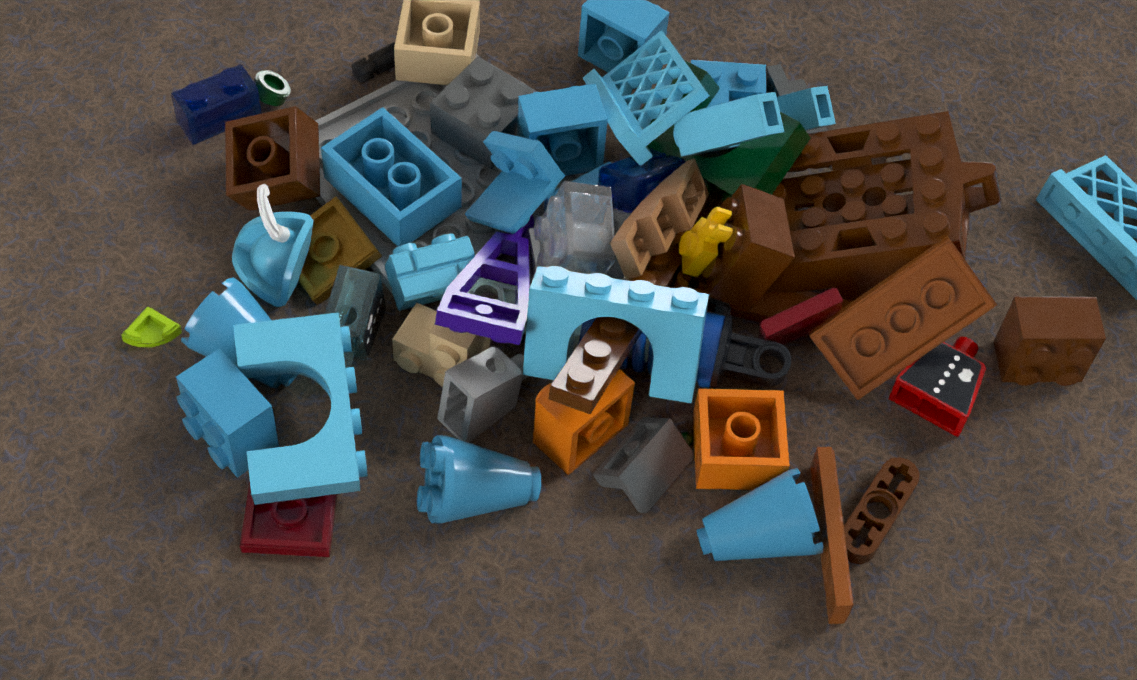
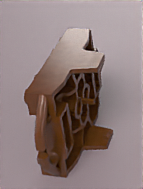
[720,111,1001,301]

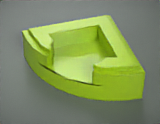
[121,307,182,347]

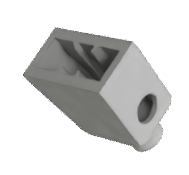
[437,347,529,443]

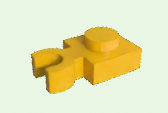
[679,207,733,277]

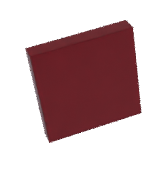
[758,287,843,345]
[240,482,338,557]

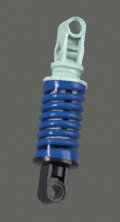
[467,278,791,389]

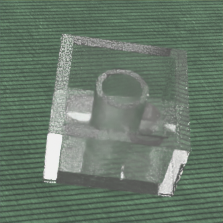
[534,181,616,275]

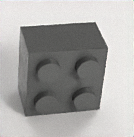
[430,57,538,170]

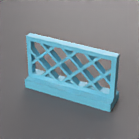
[583,30,710,166]
[1036,155,1137,300]

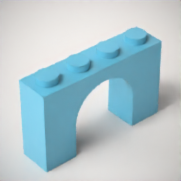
[673,86,836,157]
[523,266,709,403]
[233,313,368,505]

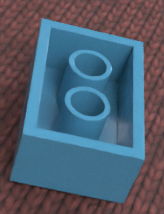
[321,107,462,247]

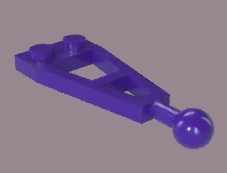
[435,215,535,345]

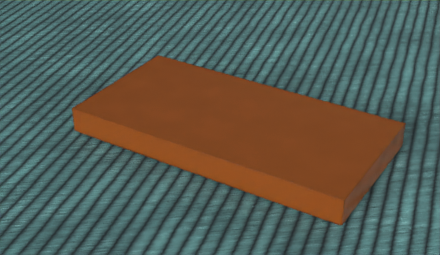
[808,236,997,400]

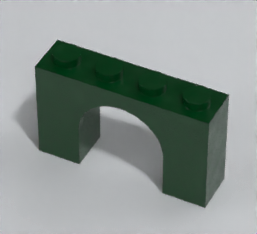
[641,59,811,202]

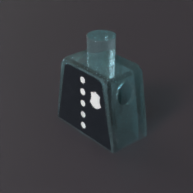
[325,265,386,368]

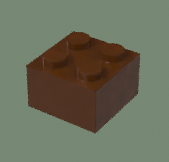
[225,106,320,210]
[702,184,795,311]
[994,297,1106,386]

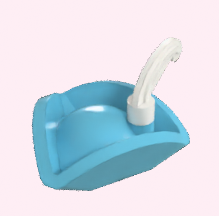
[232,184,313,307]

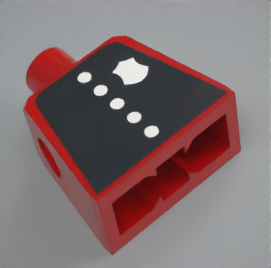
[888,336,986,437]

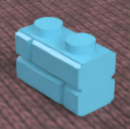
[385,233,481,311]

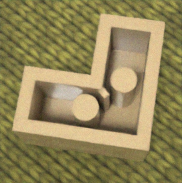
[392,302,490,387]

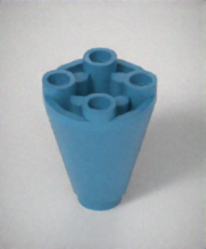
[417,435,541,524]

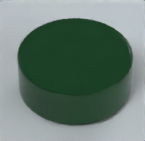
[250,70,291,106]

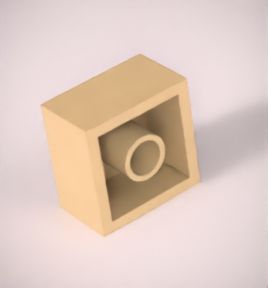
[394,0,480,85]

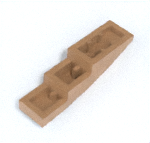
[610,159,709,280]

